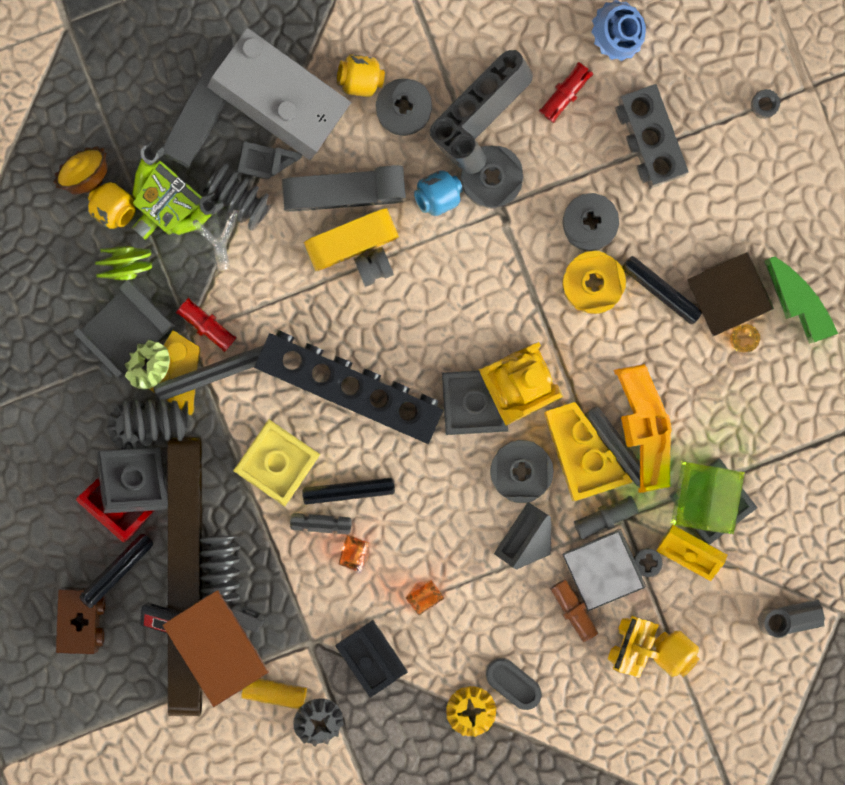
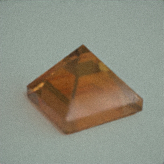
[338,534,370,572]
[406,580,444,615]

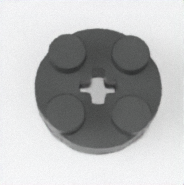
[461,146,523,209]
[490,440,554,503]

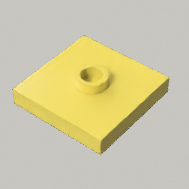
[233,419,321,506]

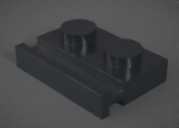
[335,619,408,698]

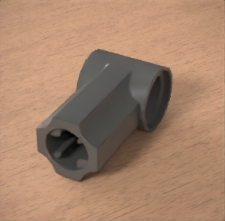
[758,599,825,638]

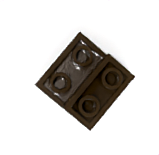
[687,252,774,336]

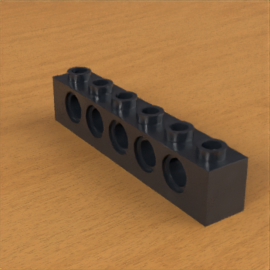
[254,330,443,445]

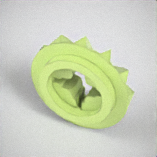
[124,340,170,390]

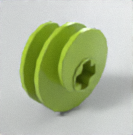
[95,246,152,280]

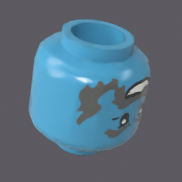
[414,170,463,216]

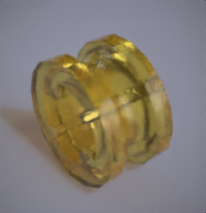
[730,324,760,353]

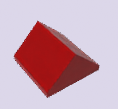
[76,477,155,542]

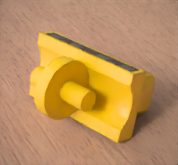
[607,616,659,678]

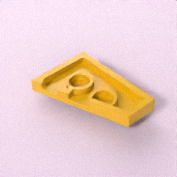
[544,402,633,501]

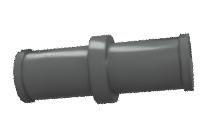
[574,496,639,540]

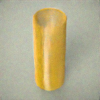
[241,678,307,710]

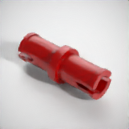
[538,62,594,123]
[176,298,237,353]

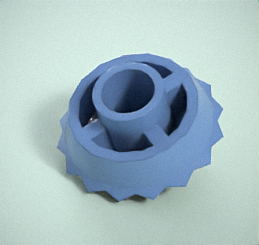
[591,0,646,62]

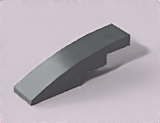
[163,41,234,168]

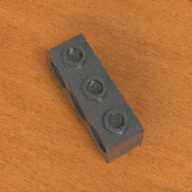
[615,84,689,189]

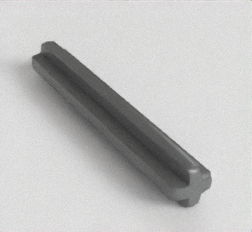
[154,345,264,401]

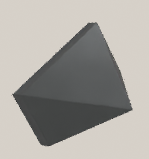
[494,502,551,570]

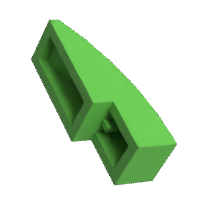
[764,256,838,344]

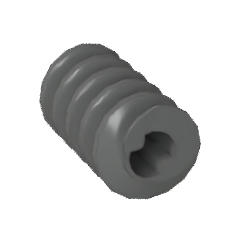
[203,164,273,231]
[123,400,188,441]
[200,536,240,601]

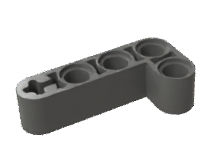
[430,50,533,174]
[282,165,406,212]

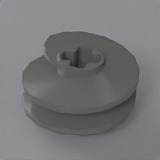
[376,79,432,136]
[562,193,619,251]

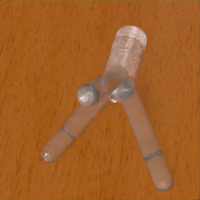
[193,200,238,271]

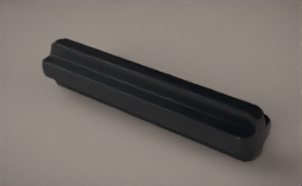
[622,256,702,324]
[302,478,395,505]
[79,533,153,608]

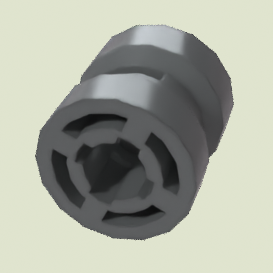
[353,247,394,287]

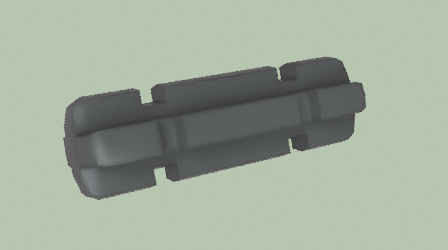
[290,513,352,534]

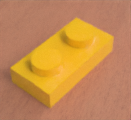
[656,524,728,581]

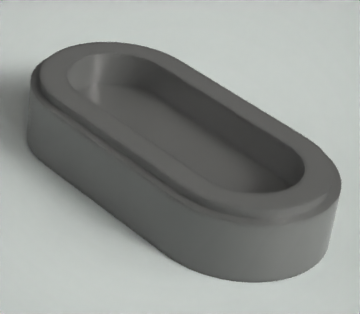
[486,658,542,710]

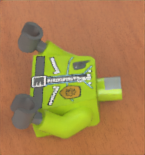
[132,141,223,240]

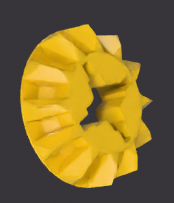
[446,686,496,737]

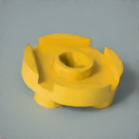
[562,251,626,314]

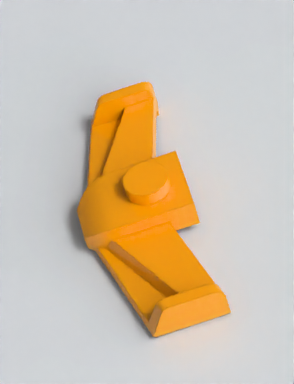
[613,364,672,493]

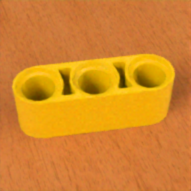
[303,208,399,271]

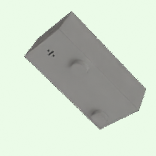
[207,28,351,160]

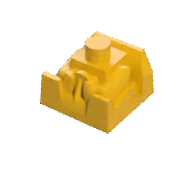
[479,342,564,426]

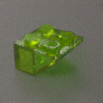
[671,461,745,534]

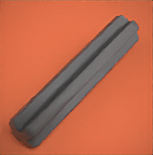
[585,406,640,487]

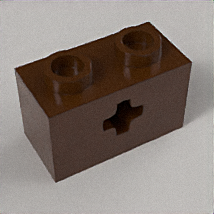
[56,587,106,654]

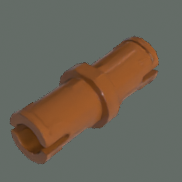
[550,579,598,642]

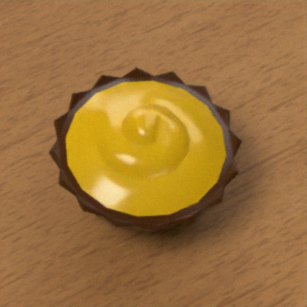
[53,146,108,195]

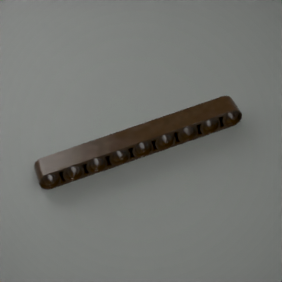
[168,436,202,716]

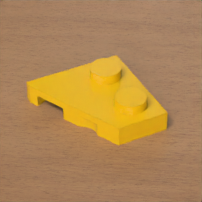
[149,330,201,415]

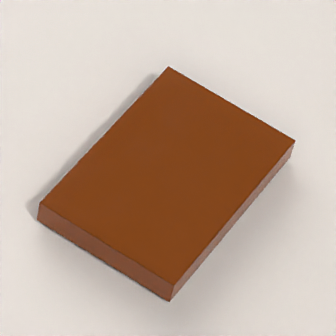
[163,590,269,708]

